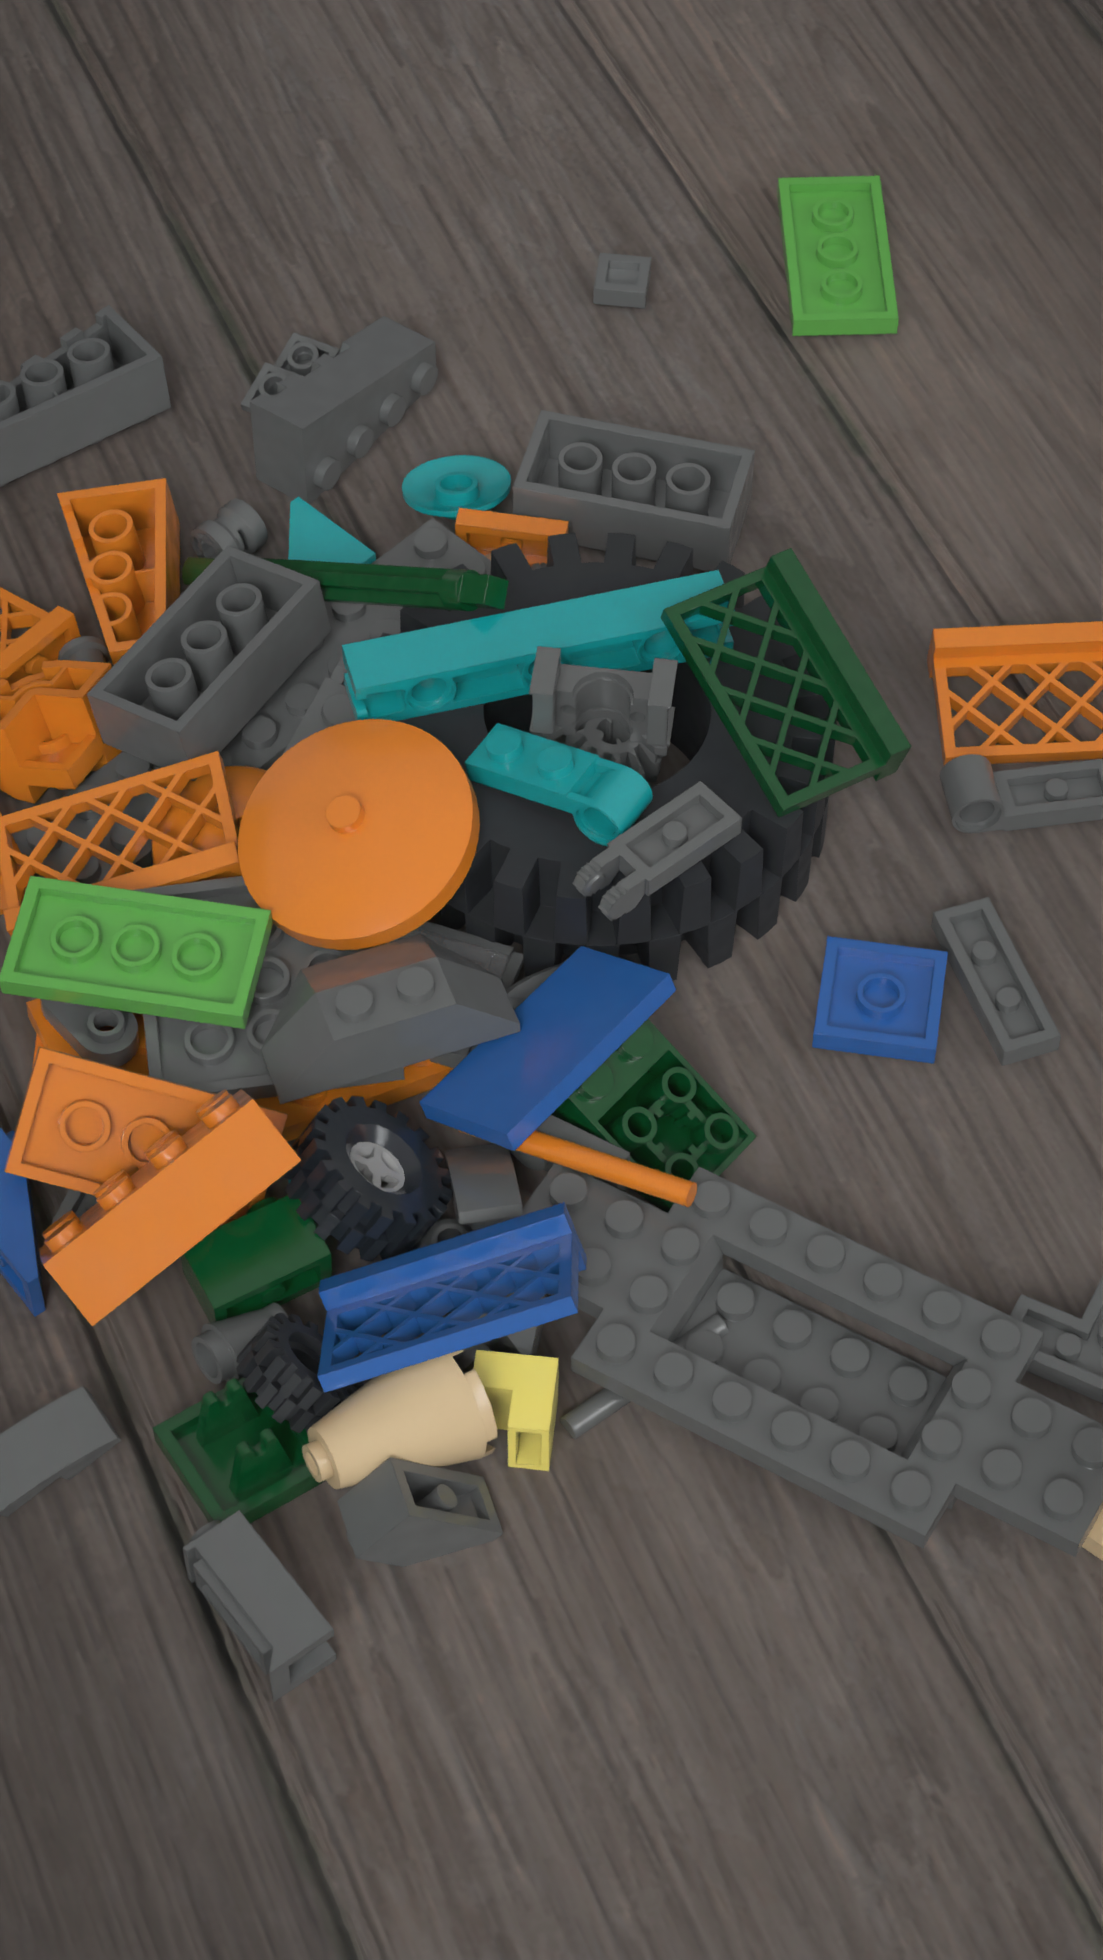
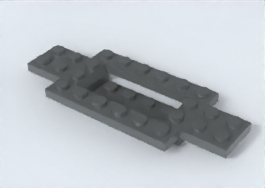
[523,1163,1103,1557]

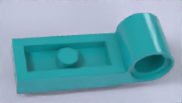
[464,723,653,846]

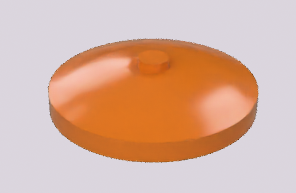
[238,719,480,950]

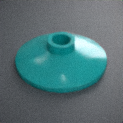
[402,455,511,520]

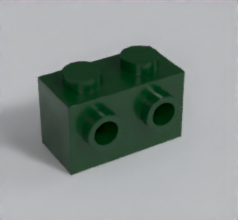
[181,1195,332,1323]

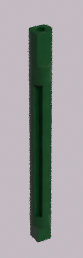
[182,557,509,611]

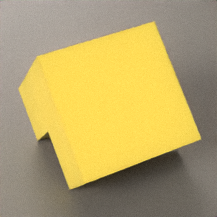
[473,1350,559,1471]

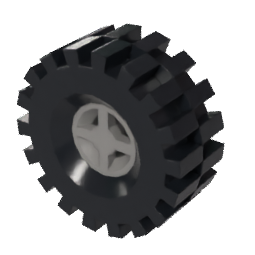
[282,1096,453,1262]

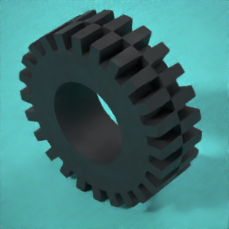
[380,533,837,981]

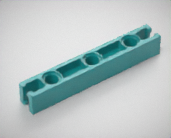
[342,570,735,721]

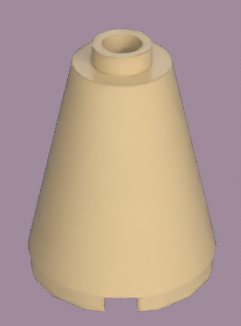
[302,1350,497,1489]

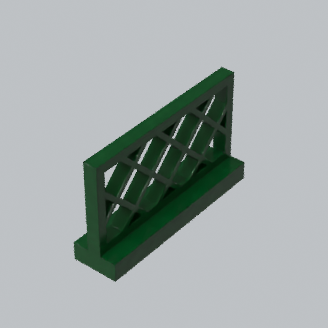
[660,548,912,818]

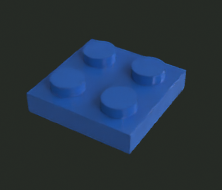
[812,936,948,1064]

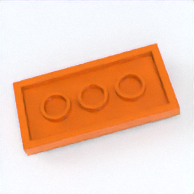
[4,1046,288,1226]

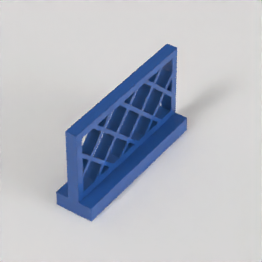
[317,1202,587,1393]

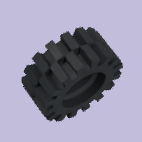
[236,1313,363,1434]

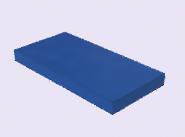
[419,946,676,1151]

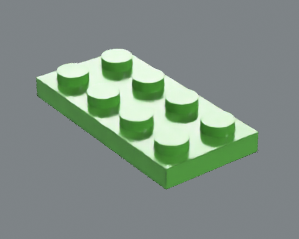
[777,176,899,336]
[0,876,273,1029]

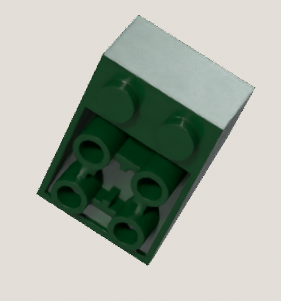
[551,1019,757,1213]

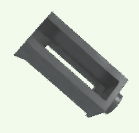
[183,1510,337,1703]

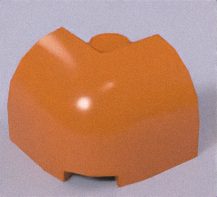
[0,660,122,804]

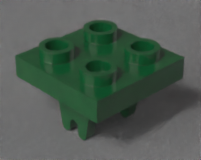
[152,1378,326,1524]

